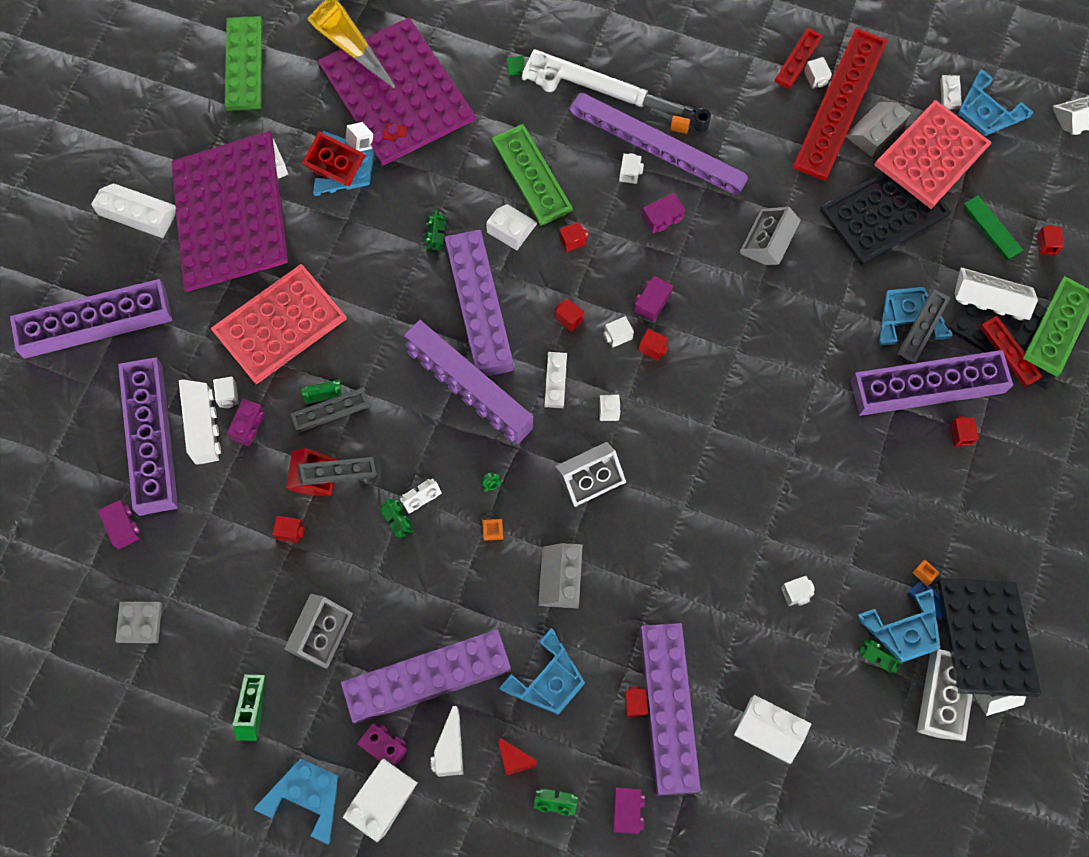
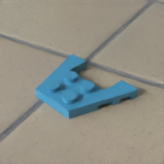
[958,69,1033,136]
[313,131,374,196]
[879,287,953,346]
[858,589,940,663]
[499,628,585,715]
[254,759,339,844]

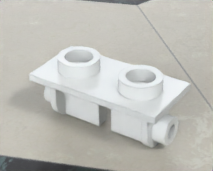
[400,479,442,513]

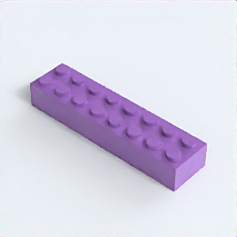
[445,229,514,376]
[10,279,173,359]
[404,320,533,445]
[850,350,1013,416]
[118,357,178,516]
[639,623,701,796]
[341,629,511,725]

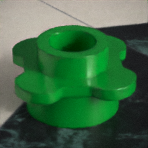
[481,472,501,492]

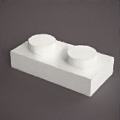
[940,75,962,110]

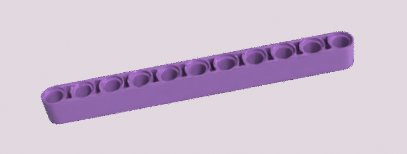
[570,93,748,195]

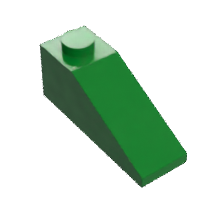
[233,674,265,741]

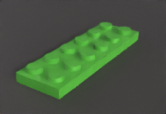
[225,16,262,111]
[492,124,573,226]
[1023,276,1089,377]

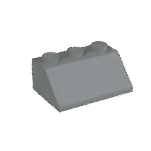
[845,102,911,158]
[740,207,801,265]
[555,442,626,507]
[538,543,582,608]
[284,594,353,669]

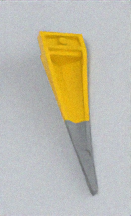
[307,0,395,88]

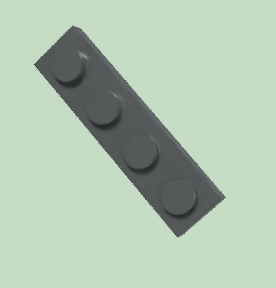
[897,289,950,364]
[291,388,370,433]
[297,457,377,486]

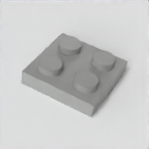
[115,602,162,643]

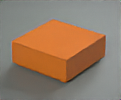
[670,116,690,134]
[482,519,503,541]
[912,559,940,587]

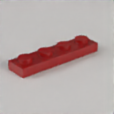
[774,28,823,90]
[980,316,1042,388]

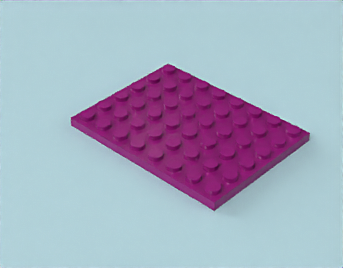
[317,17,476,166]
[171,131,288,292]

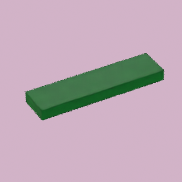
[962,195,1023,261]

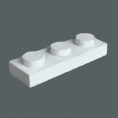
[545,352,567,408]

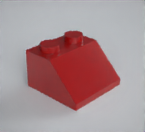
[286,448,337,496]

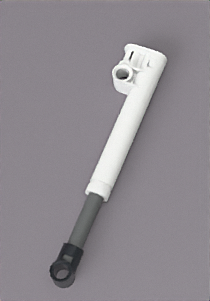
[522,49,711,132]

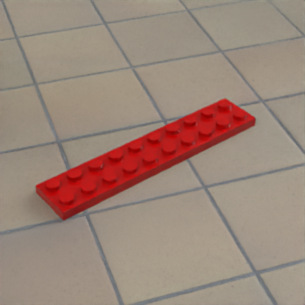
[793,28,888,181]

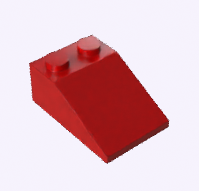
[302,131,366,187]

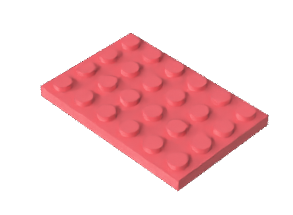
[874,100,992,209]
[211,264,347,385]

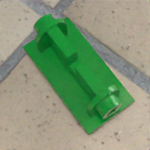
[424,210,446,250]
[302,379,342,405]
[380,498,414,539]
[859,639,903,673]
[534,788,578,816]

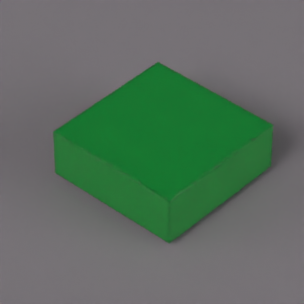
[507,56,525,76]

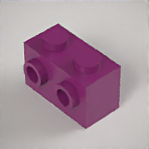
[641,193,685,234]
[633,276,673,322]
[227,399,265,446]
[98,500,140,549]
[358,724,407,767]
[613,788,645,834]

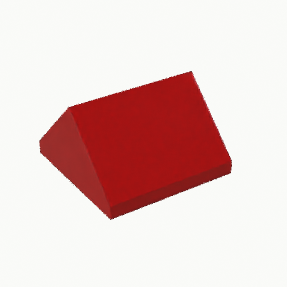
[499,738,537,775]

